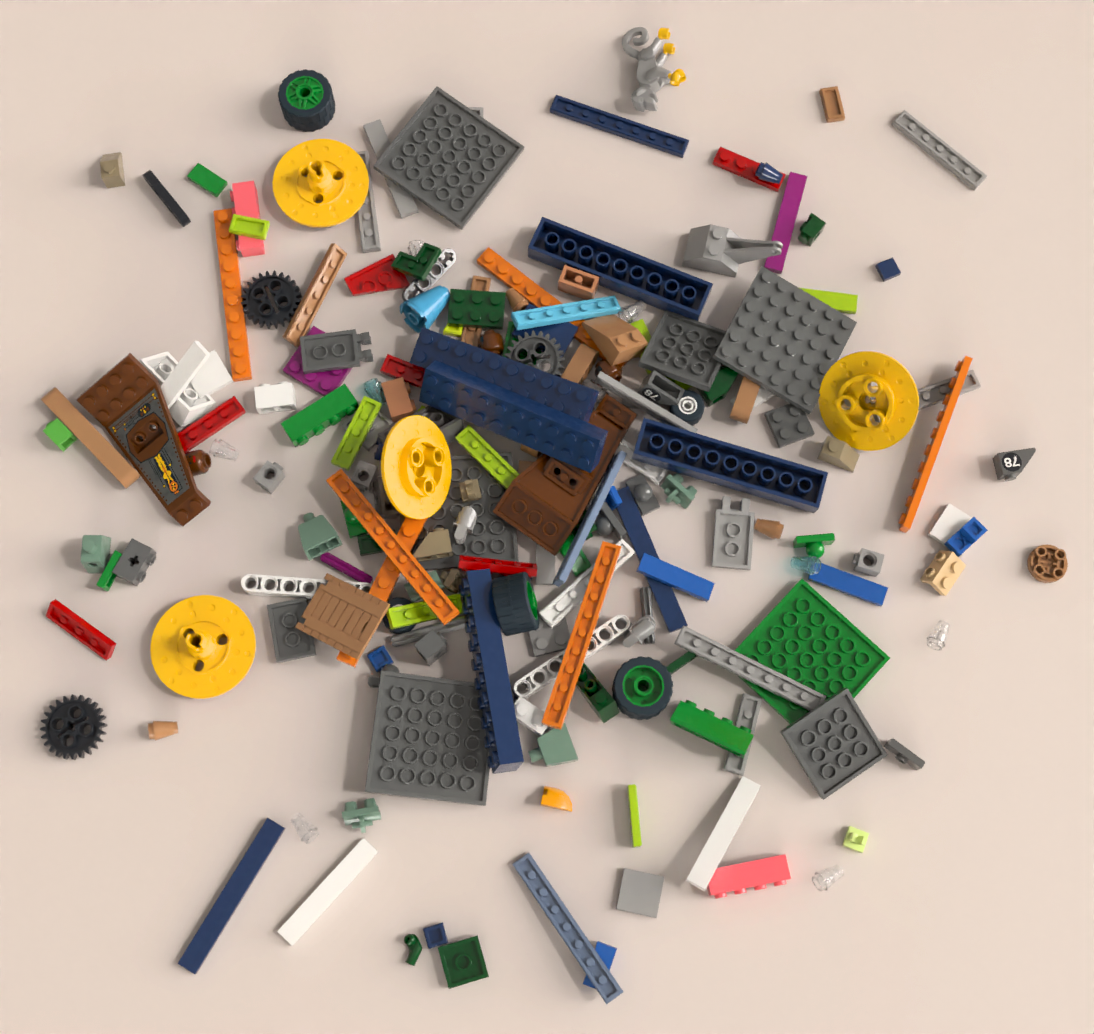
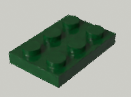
[447,289,506,330]

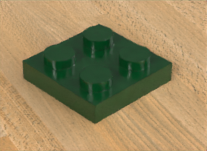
[438,935,489,989]

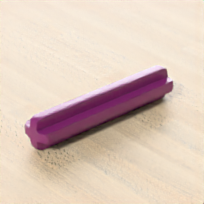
[320,552,373,584]

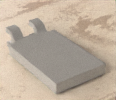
[712,496,755,570]

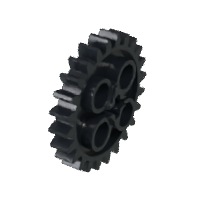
[241,270,302,329]
[40,694,108,760]

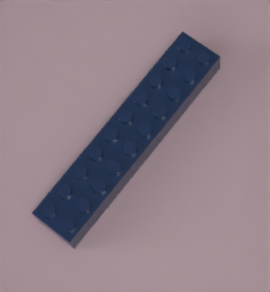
[528,217,713,321]
[409,327,599,423]
[419,360,608,473]
[631,418,828,513]
[459,569,524,774]

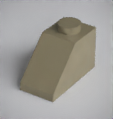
[100,152,125,189]
[817,436,860,473]
[413,528,453,562]

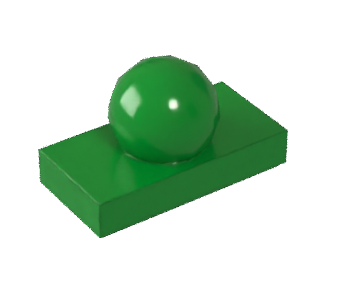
[340,501,368,538]
[793,533,835,559]

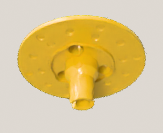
[272,139,369,228]
[819,351,919,451]
[381,415,452,519]
[150,595,256,699]

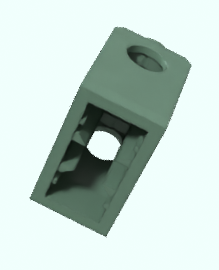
[298,513,343,561]
[81,535,111,574]
[528,723,578,767]

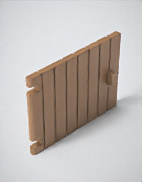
[295,573,390,661]

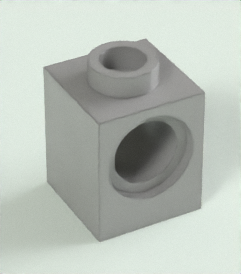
[253,460,285,494]
[351,460,379,492]
[852,548,884,577]

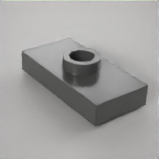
[884,739,925,770]

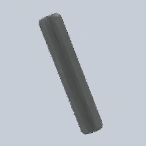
[640,587,655,644]

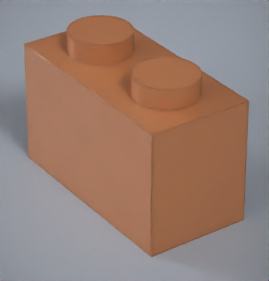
[558,265,599,300]
[381,377,416,423]

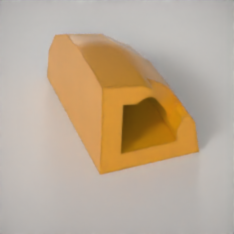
[541,786,572,812]

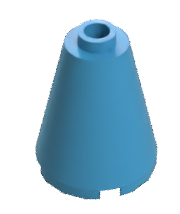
[399,286,450,333]

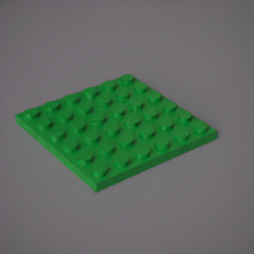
[735,579,890,724]

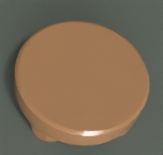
[1027,544,1068,583]

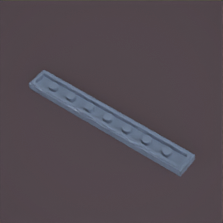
[553,450,627,587]
[512,853,623,1005]

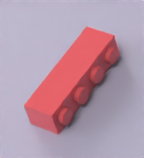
[230,180,265,257]
[707,854,791,899]

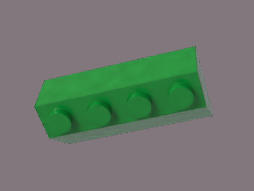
[670,700,754,759]

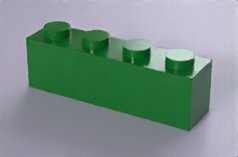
[281,384,359,447]

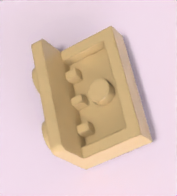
[920,550,966,596]

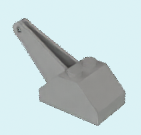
[682,224,783,278]

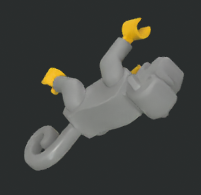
[622,27,686,112]

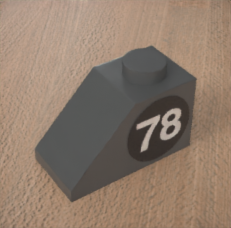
[637,370,685,406]
[993,448,1036,481]

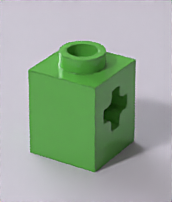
[43,418,77,452]

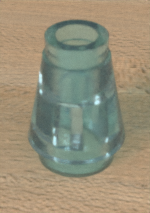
[363,378,387,406]
[791,556,821,575]

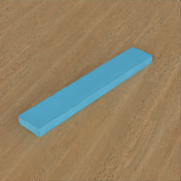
[511,295,621,330]

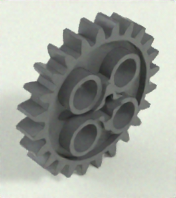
[505,330,565,376]

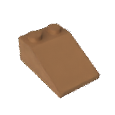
[581,314,648,366]

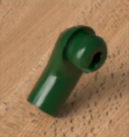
[404,934,422,966]

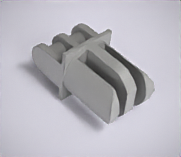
[453,506,477,545]
[623,615,656,648]

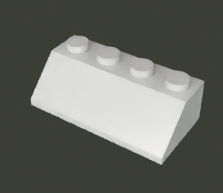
[139,351,216,427]

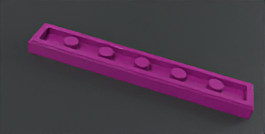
[764,172,807,274]

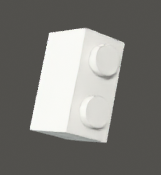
[254,381,297,415]
[514,696,549,736]

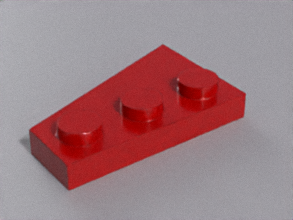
[344,254,409,296]

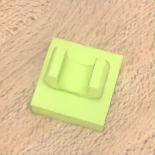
[842,826,869,853]

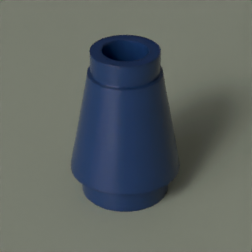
[755,162,783,184]

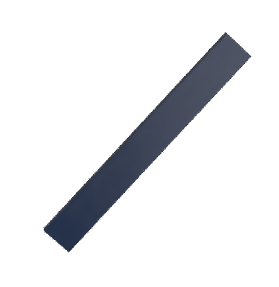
[550,95,689,158]
[616,486,688,633]
[178,818,286,974]

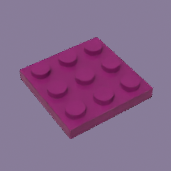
[283,326,352,396]

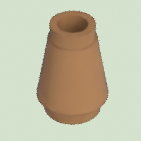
[506,288,529,312]
[754,519,784,539]
[148,721,178,741]

